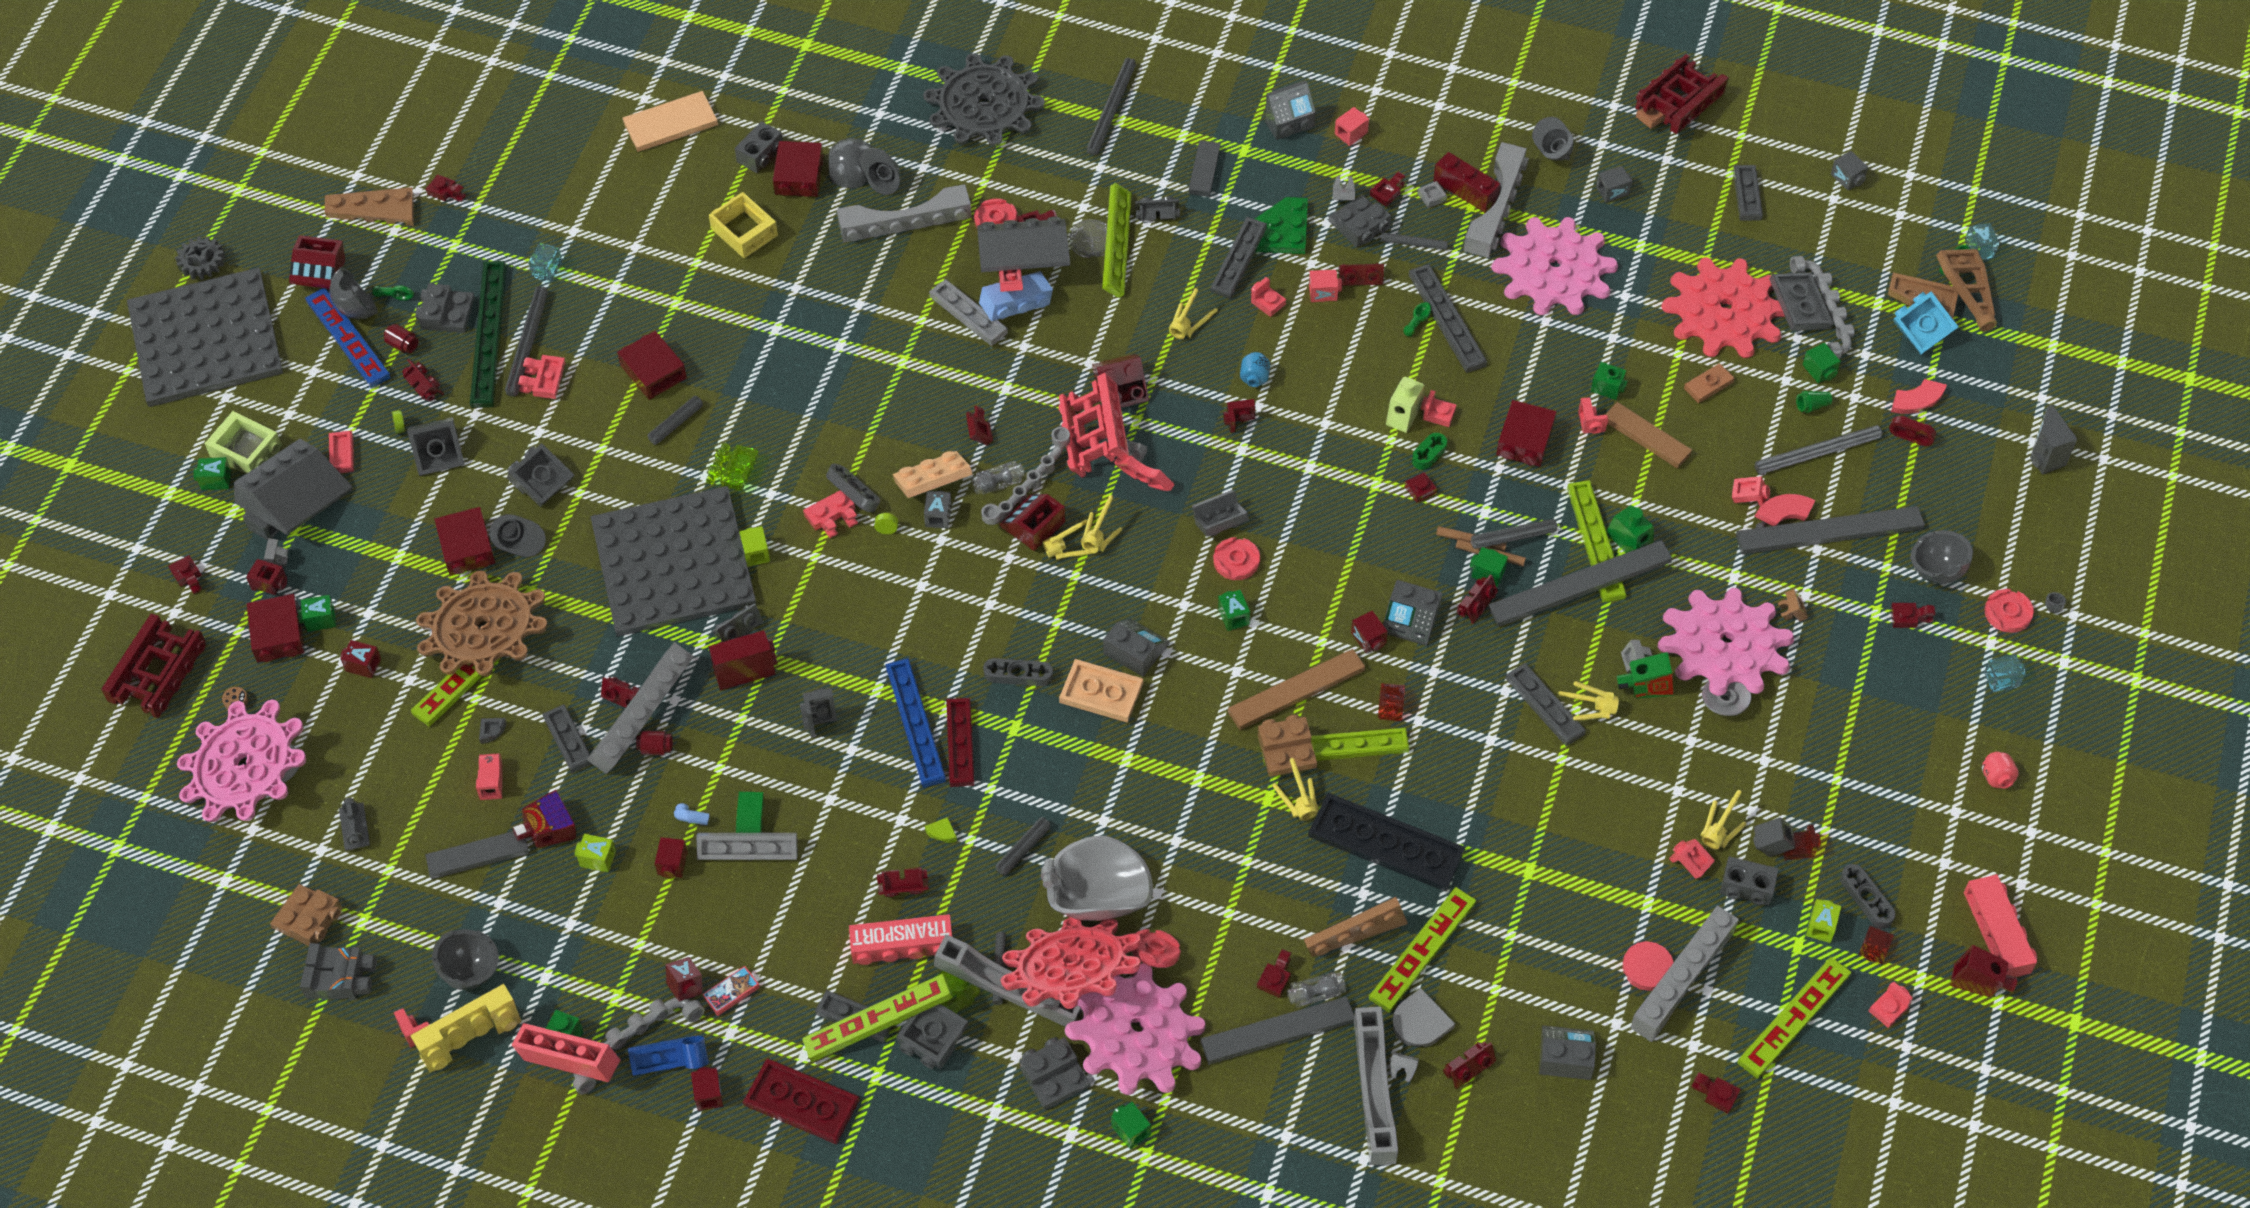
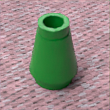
[1796,391,1832,413]

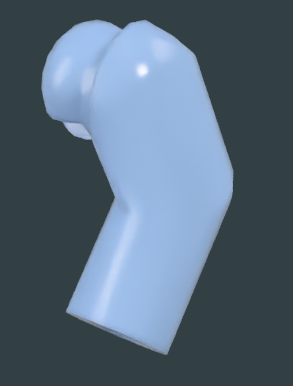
[674,803,709,826]

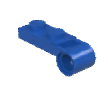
[628,1036,709,1076]

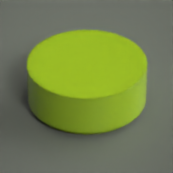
[392,410,405,434]
[874,513,898,534]

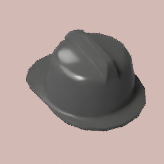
[1532,117,1574,161]
[860,148,900,195]
[489,514,546,557]

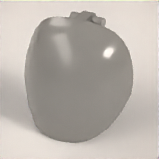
[1041,836,1153,921]

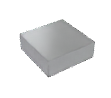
[1417,181,1447,208]

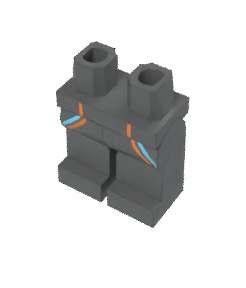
[300,943,377,1000]

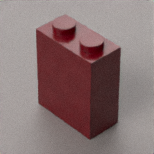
[773,141,824,197]
[617,330,687,400]
[1496,400,1557,467]
[434,507,496,576]
[246,594,305,663]
[708,630,778,691]

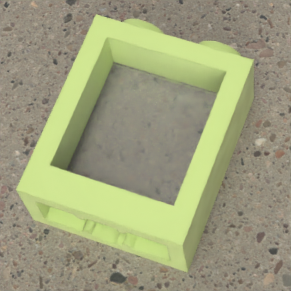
[204,411,282,474]

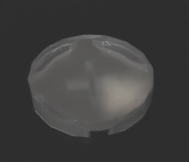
[1069,219,1107,258]

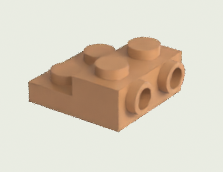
[1258,715,1317,777]
[270,884,342,946]

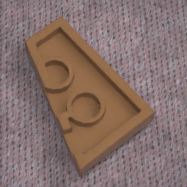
[1888,273,1958,319]

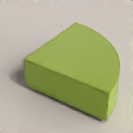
[924,818,957,843]

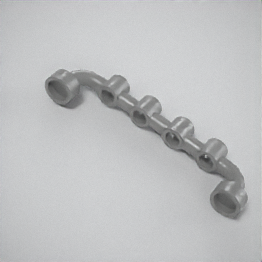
[1790,256,1854,359]
[981,427,1070,525]
[573,997,705,1095]

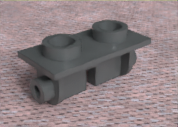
[1135,196,1180,221]
[712,604,763,642]
[339,798,370,851]

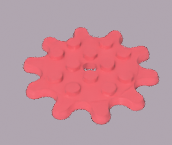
[1661,257,1785,358]
[1000,917,1141,1009]

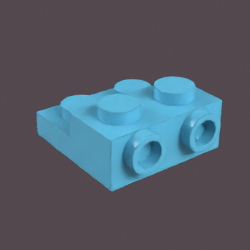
[1893,292,1958,355]

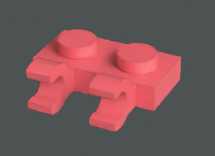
[518,355,565,399]
[803,490,858,538]

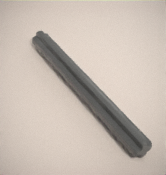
[1087,57,1136,155]
[505,286,548,397]
[1754,425,1883,474]

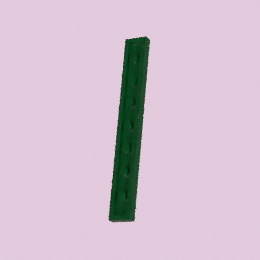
[470,261,507,408]

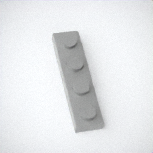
[929,279,1008,346]
[697,833,798,860]

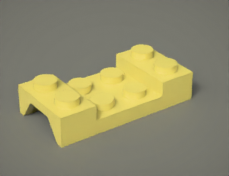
[410,984,522,1073]

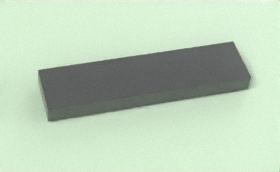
[1210,217,1267,299]
[1505,663,1586,746]
[425,832,529,879]

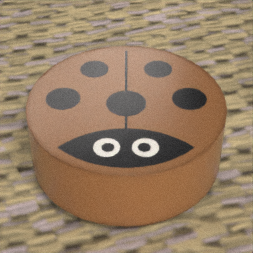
[222,687,248,710]

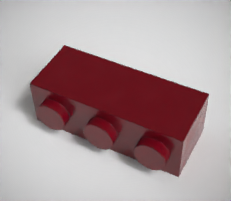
[1433,152,1501,213]

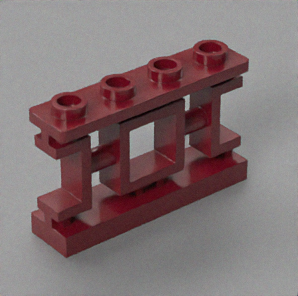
[1635,54,1729,134]
[101,613,206,718]

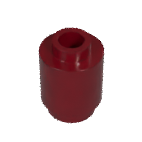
[384,324,419,354]
[636,731,673,755]

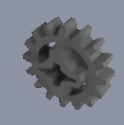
[175,236,226,280]

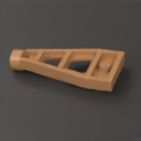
[1936,249,1997,332]

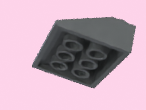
[977,217,1070,272]
[234,439,353,535]

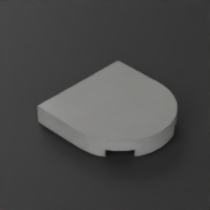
[1393,988,1455,1047]

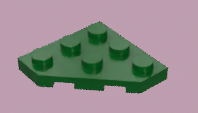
[1255,197,1308,254]

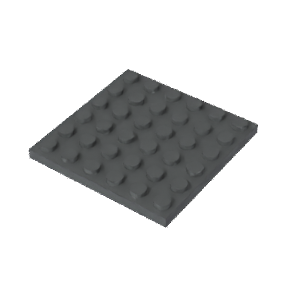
[127,268,283,407]
[590,486,756,637]

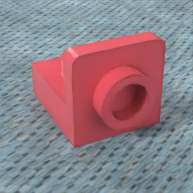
[1251,277,1286,317]
[1421,390,1456,427]
[1578,397,1608,434]
[1732,476,1770,507]
[1669,839,1715,879]
[1869,982,1913,1028]
[394,1008,430,1048]

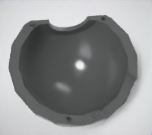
[829,138,873,189]
[329,267,378,320]
[1910,530,1973,584]
[432,929,499,990]

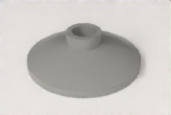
[1702,681,1751,716]

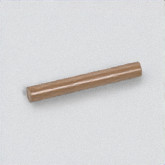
[1436,526,1507,551]
[1455,539,1526,567]

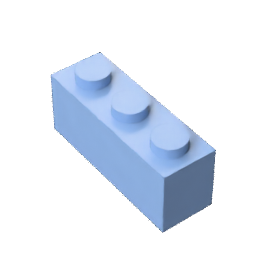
[979,271,1053,321]

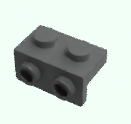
[1192,490,1249,537]
[800,688,837,738]

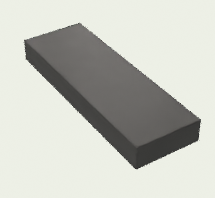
[1189,140,1221,197]
[1733,165,1763,221]
[542,704,592,774]
[815,990,894,1043]

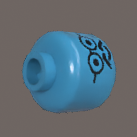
[1240,352,1270,387]

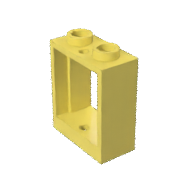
[709,192,778,259]

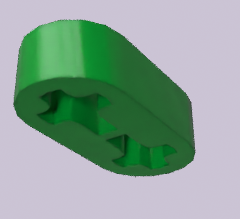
[1412,432,1447,470]

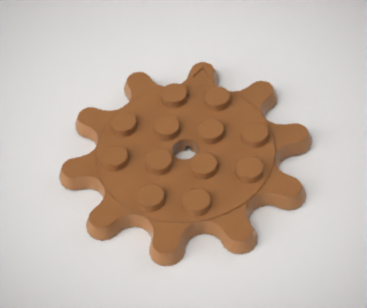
[416,571,547,677]

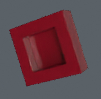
[1404,472,1437,503]

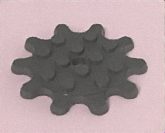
[923,53,1045,147]

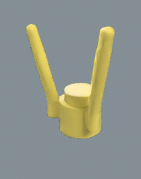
[1169,288,1218,339]
[1080,495,1122,553]
[1042,519,1095,561]
[1558,681,1619,721]
[1272,758,1319,821]
[1700,790,1747,850]

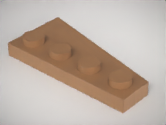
[325,187,414,226]
[1304,897,1408,957]

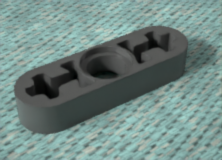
[826,463,880,512]
[983,658,1053,686]
[1840,864,1895,929]

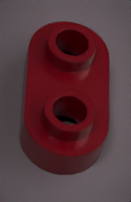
[1889,416,1936,446]

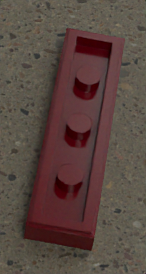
[946,698,975,787]

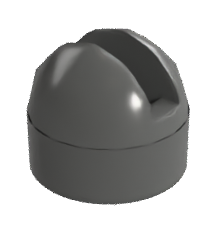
[2045,592,2066,613]

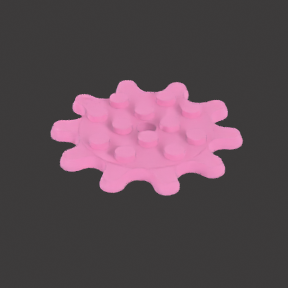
[1491,217,1618,315]
[1658,588,1794,696]
[177,700,306,822]
[1065,963,1205,1095]

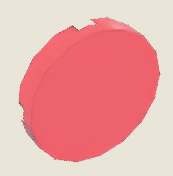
[974,199,1018,227]
[1213,537,1260,580]
[1985,589,2034,633]
[1131,929,1181,968]
[1622,941,1674,991]

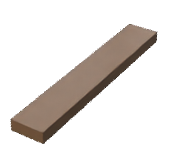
[1228,649,1365,730]

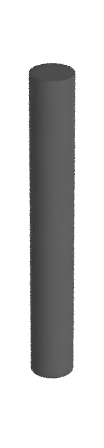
[1381,232,1448,250]
[992,932,1006,1005]

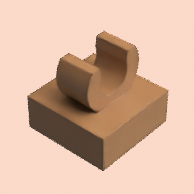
[1778,589,1808,622]

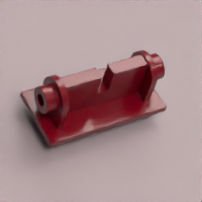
[1338,263,1384,286]
[402,358,444,402]
[1457,575,1498,624]
[601,677,639,708]
[877,867,929,897]
[1443,1041,1496,1089]

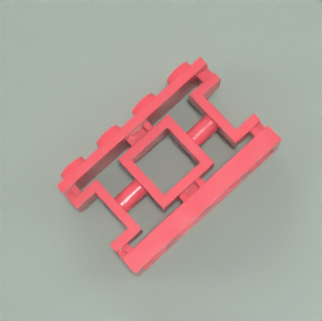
[1059,373,1129,478]

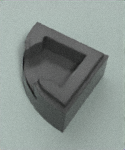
[479,718,507,744]

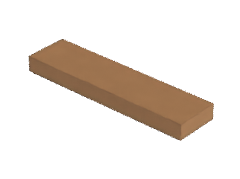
[1605,402,1692,469]

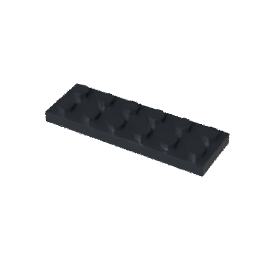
[1308,793,1466,892]

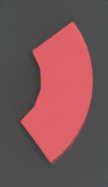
[1891,379,1947,414]
[1114,456,1175,491]
[1754,494,1815,526]

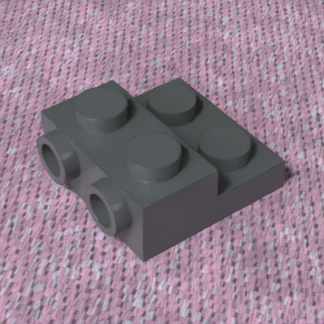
[1329,195,1391,248]
[416,283,475,333]
[507,443,574,507]
[896,1004,969,1070]
[1019,1037,1090,1111]

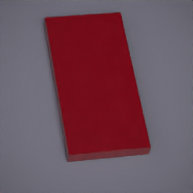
[743,1058,860,1145]

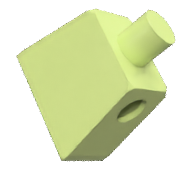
[1386,377,1425,433]

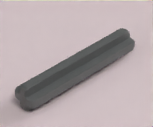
[647,396,703,445]
[995,817,1051,876]

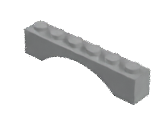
[1464,142,1529,258]
[837,184,972,243]
[587,642,694,774]
[1630,905,1739,1042]
[934,934,1082,1027]
[1354,1007,1398,1165]

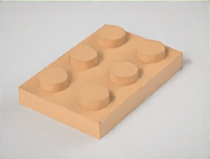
[893,451,973,498]
[1059,659,1143,723]

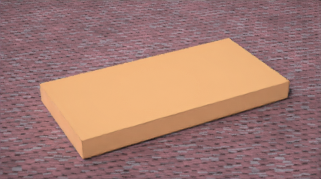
[622,91,718,152]

